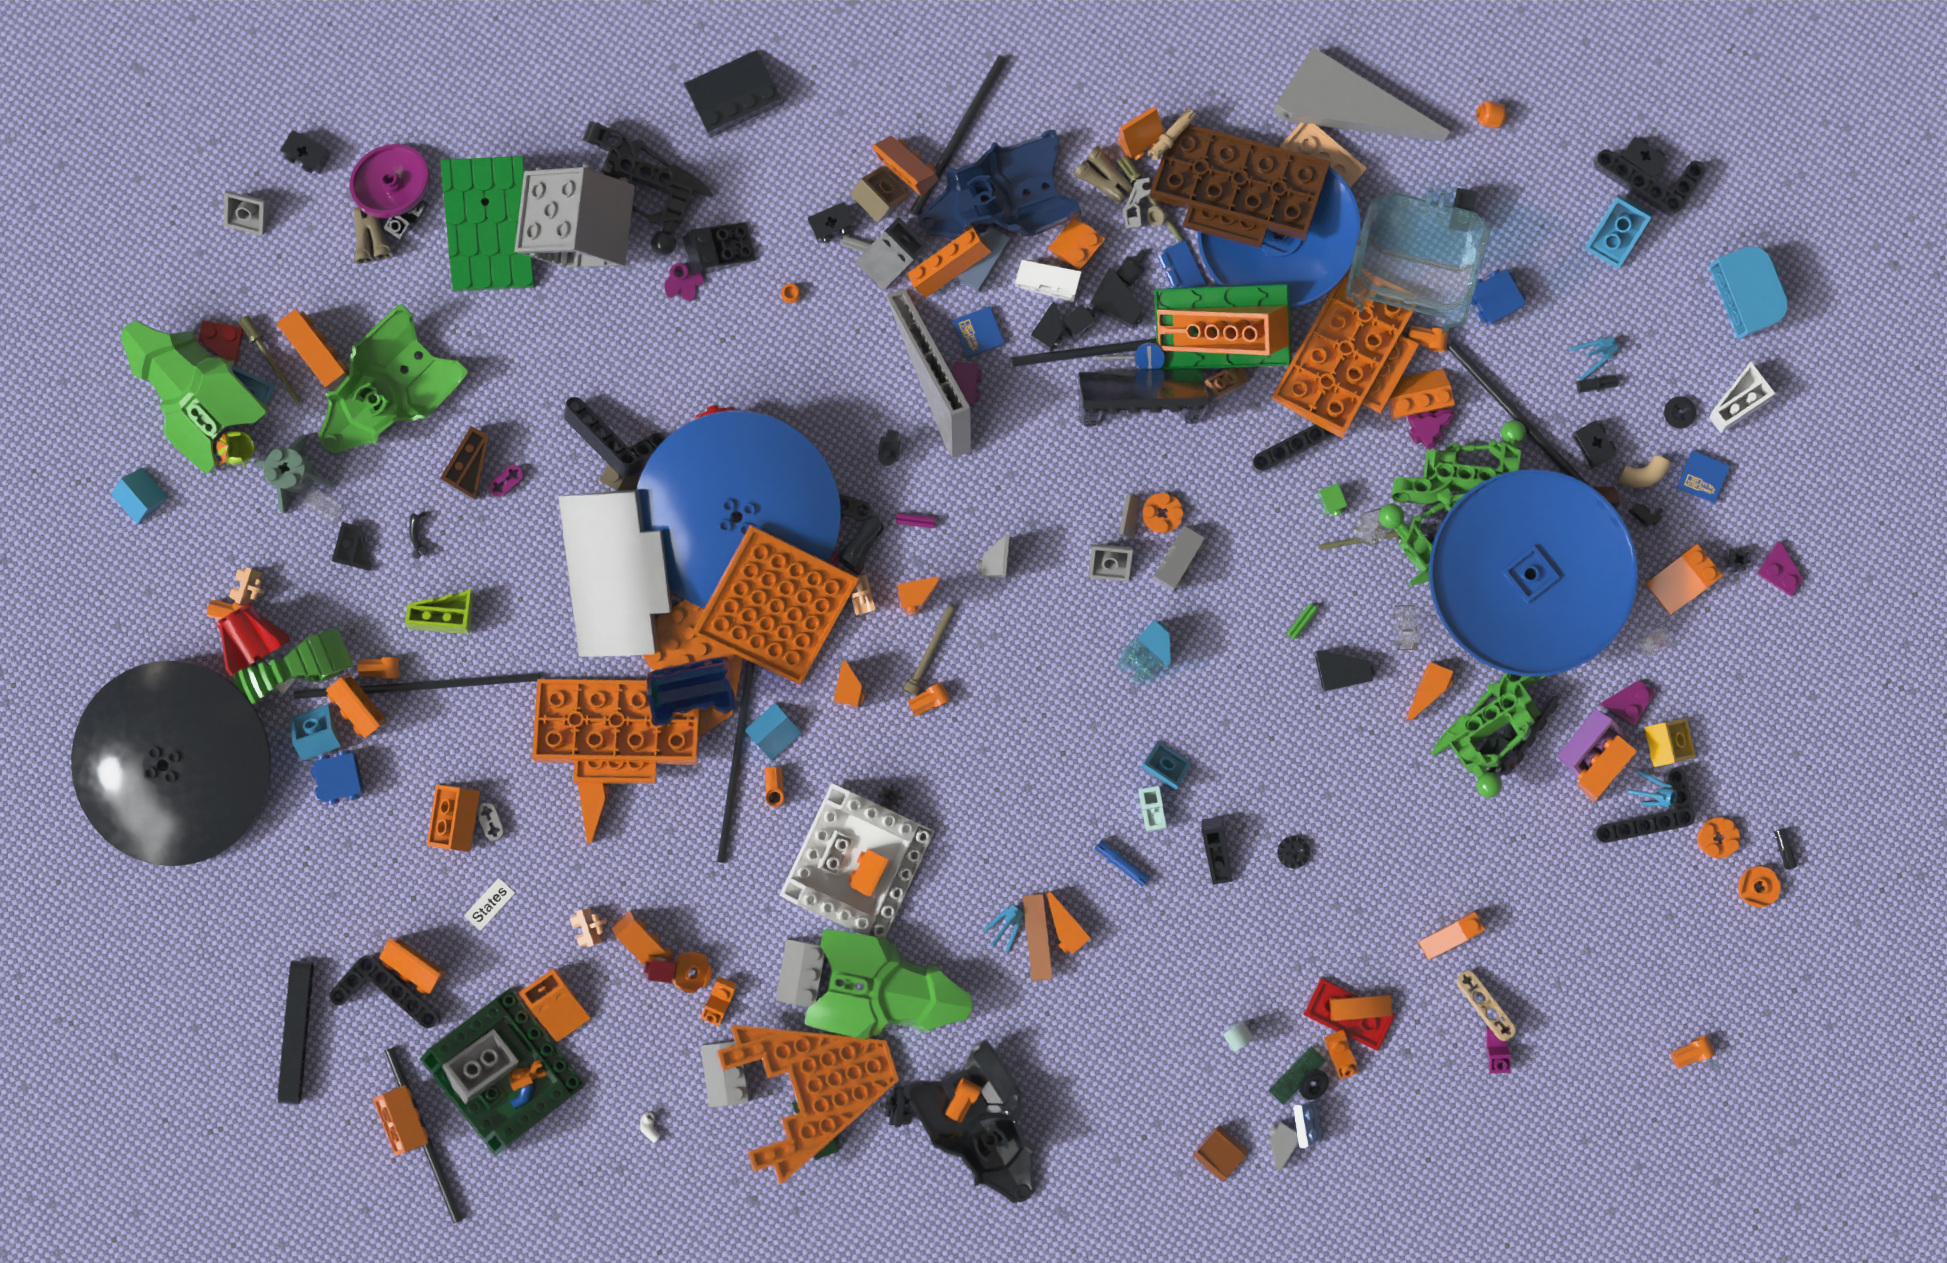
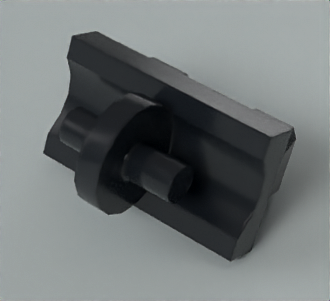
[878,429,901,466]
[879,1087,912,1127]

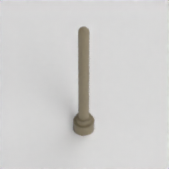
[903,605,955,696]

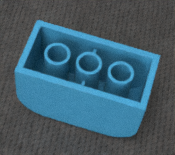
[1708,246,1788,340]

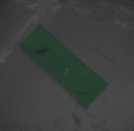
[1268,1046,1326,1105]

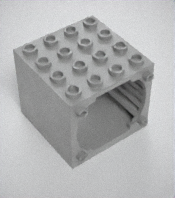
[514,165,635,268]

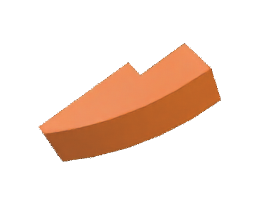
[1330,995,1392,1021]

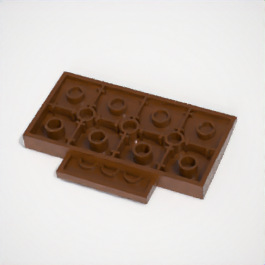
[1150,120,1330,249]

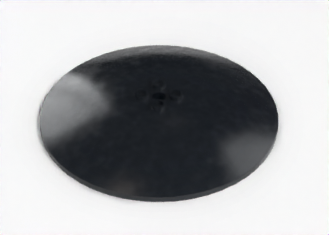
[71,661,271,866]

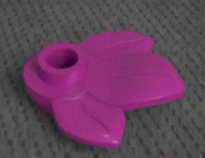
[664,263,704,301]

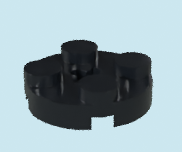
[1480,738,1517,777]

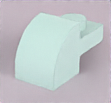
[1139,786,1167,832]
[1222,1020,1254,1052]

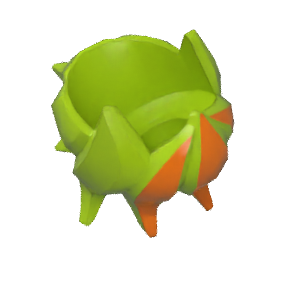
[214,430,258,467]

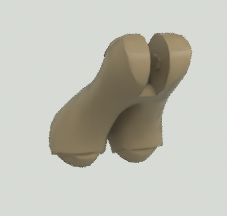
[1073,145,1133,204]
[354,207,393,264]

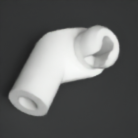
[640,1112,661,1143]

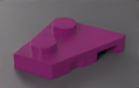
[1756,541,1803,597]
[1600,680,1656,726]

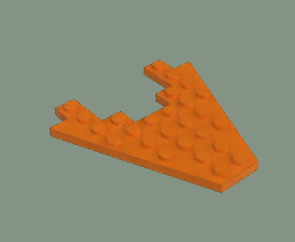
[716,1025,899,1184]

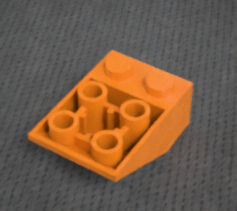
[519,968,591,1042]

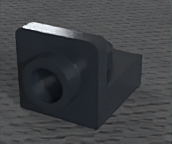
[1628,503,1664,528]

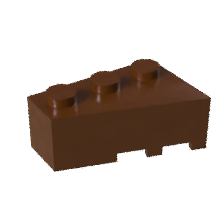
[440,426,489,500]

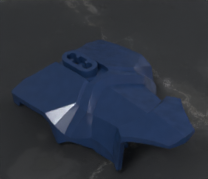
[920,129,1082,238]

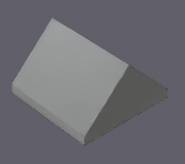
[223,191,271,236]
[1088,544,1133,582]

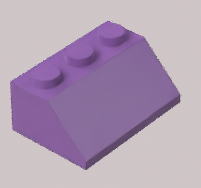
[1557,709,1629,776]

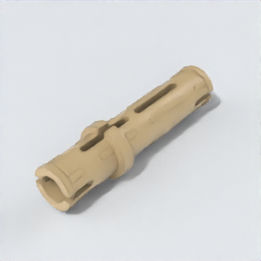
[1148,108,1197,161]

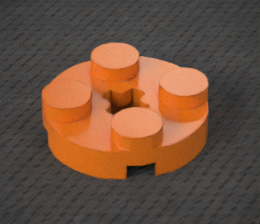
[1142,492,1183,534]
[1697,817,1740,859]
[1738,866,1781,908]
[673,951,712,993]

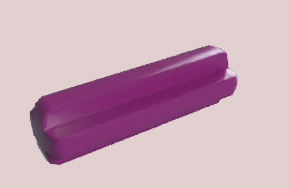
[896,513,936,528]

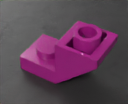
[1485,1025,1511,1074]

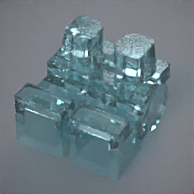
[1115,637,1165,686]

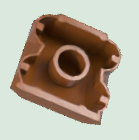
[1192,1125,1249,1182]

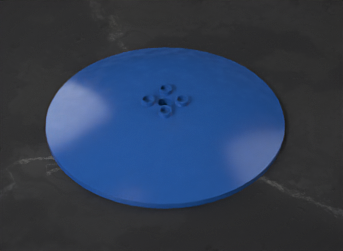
[637,411,841,609]
[1429,469,1638,677]

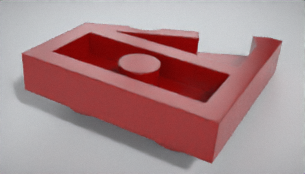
[199,320,244,367]

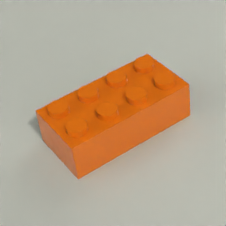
[276,308,349,391]

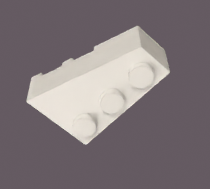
[1015,259,1081,302]
[1709,361,1775,434]

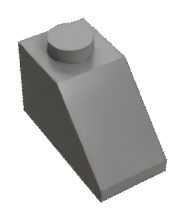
[1268,1121,1299,1171]

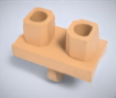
[229,567,265,605]
[851,574,876,616]
[570,907,606,947]

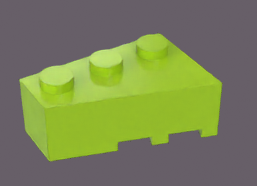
[405,589,474,635]

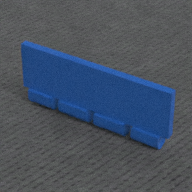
[1157,240,1207,288]

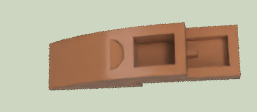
[1204,367,1251,400]

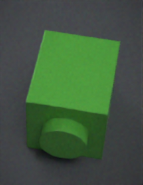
[1317,484,1347,517]

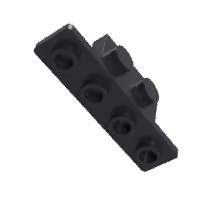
[1502,696,1559,765]

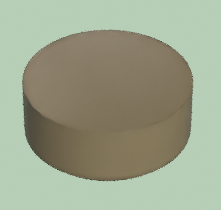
[1146,205,1168,226]

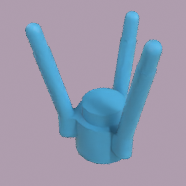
[1569,337,1618,380]
[1628,770,1677,807]
[984,905,1024,953]

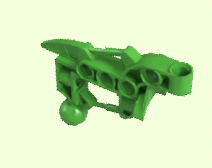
[1391,420,1527,505]
[1379,501,1457,586]
[1431,673,1546,799]

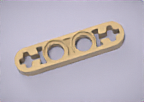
[1457,971,1515,1041]

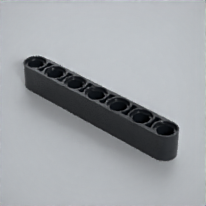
[277,960,314,1105]

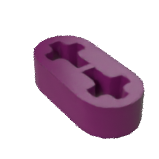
[489,465,524,498]

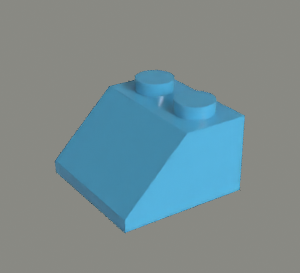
[1136,620,1171,668]
[290,704,341,761]

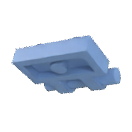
[1294,1101,1323,1148]

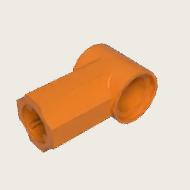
[1407,325,1449,352]
[207,599,243,619]
[358,657,399,679]
[908,682,952,717]
[764,767,786,808]
[1670,1035,1716,1069]
[945,1078,982,1122]

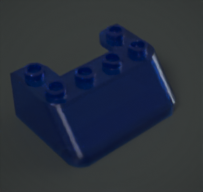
[647,657,736,726]

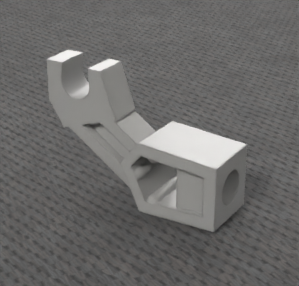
[1123,178,1151,230]

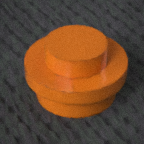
[781,283,801,304]

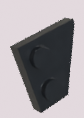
[332,522,371,571]

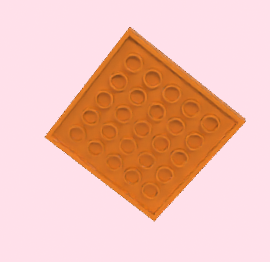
[692,524,859,685]

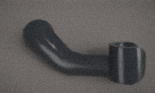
[409,512,428,559]

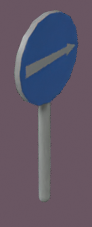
[1097,343,1165,370]

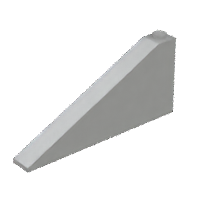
[1273,47,1450,142]
[886,289,971,458]

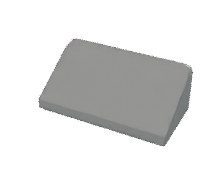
[1118,494,1141,539]

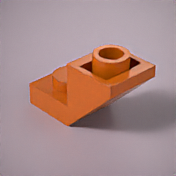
[701,976,737,1026]
[1324,1030,1359,1080]

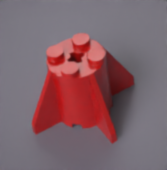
[215,602,291,676]

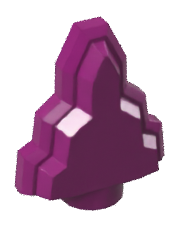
[1407,409,1456,450]

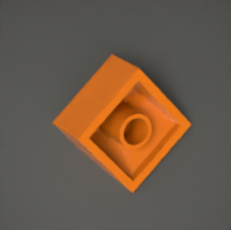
[1048,218,1105,271]
[833,661,866,708]
[847,849,890,897]

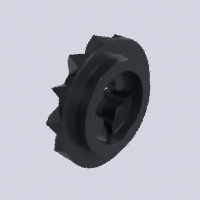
[1663,396,1696,429]
[1277,836,1310,869]
[1298,1068,1329,1100]

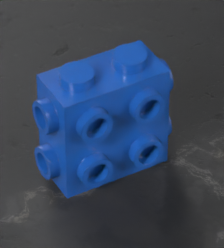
[1468,269,1526,327]
[311,750,365,805]

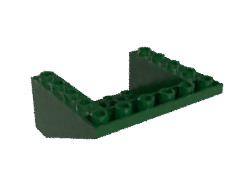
[420,988,586,1157]

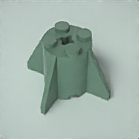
[253,434,334,514]

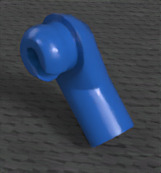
[510,1083,534,1110]

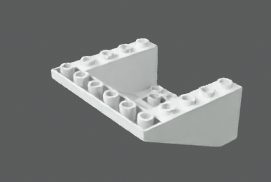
[780,783,934,938]

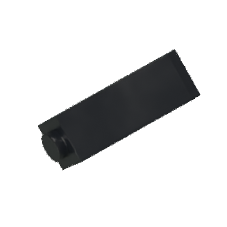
[1089,267,1144,329]
[1314,650,1375,692]

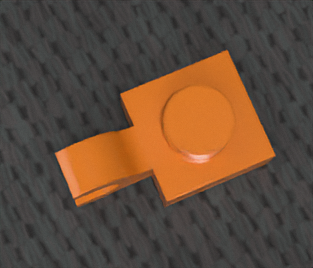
[509,1060,546,1091]

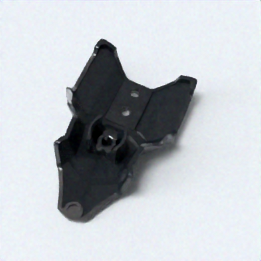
[904,1039,1036,1203]

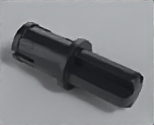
[1576,375,1618,393]
[1773,828,1797,870]

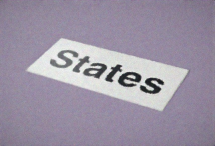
[464,878,515,931]

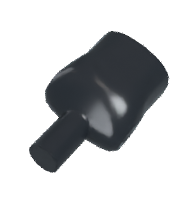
[1115,249,1148,287]

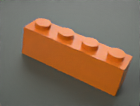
[907,227,991,298]

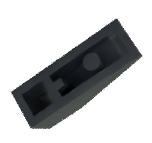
[1201,816,1233,885]

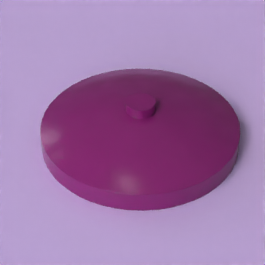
[349,144,430,218]

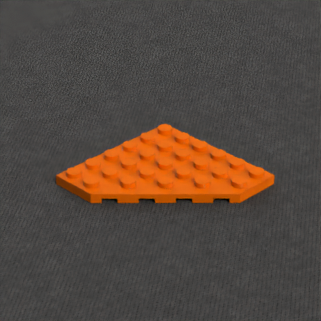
[642,600,744,738]

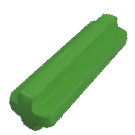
[1287,603,1318,640]

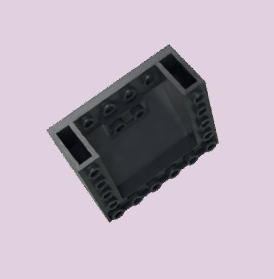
[1078,369,1209,427]

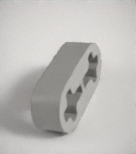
[477,803,504,840]

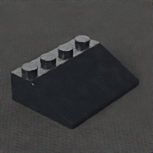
[684,50,782,138]

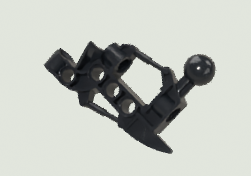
[582,121,713,256]

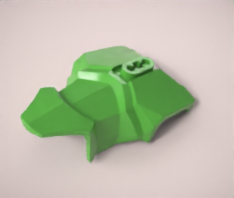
[318,304,469,454]
[121,320,270,474]
[805,929,972,1039]

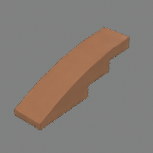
[1022,894,1052,982]

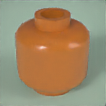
[1476,100,1508,129]

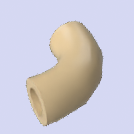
[1617,455,1672,489]

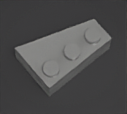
[1151,526,1206,592]

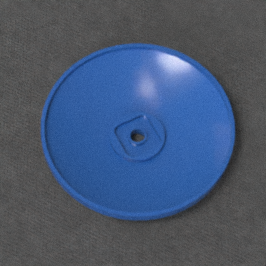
[1197,152,1361,309]

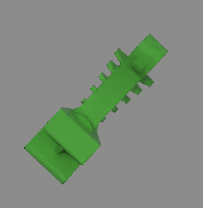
[232,628,354,704]

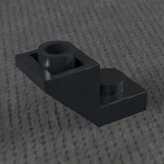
[384,199,429,240]

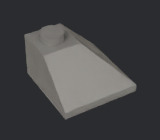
[978,534,1009,579]

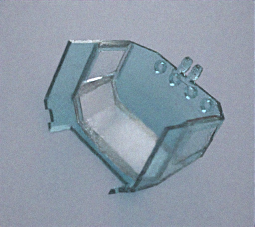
[1345,187,1492,334]

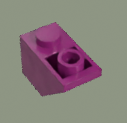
[953,362,982,407]

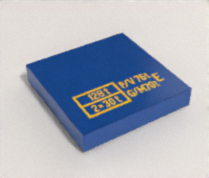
[952,306,1005,359]
[1676,450,1730,504]

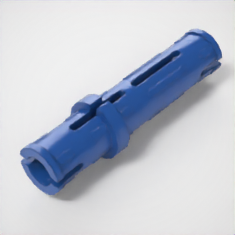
[1094,839,1150,887]

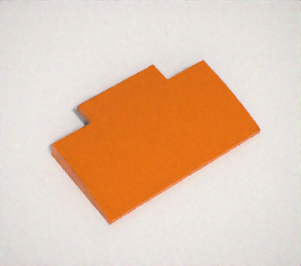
[1271,266,1420,439]
[532,679,701,784]

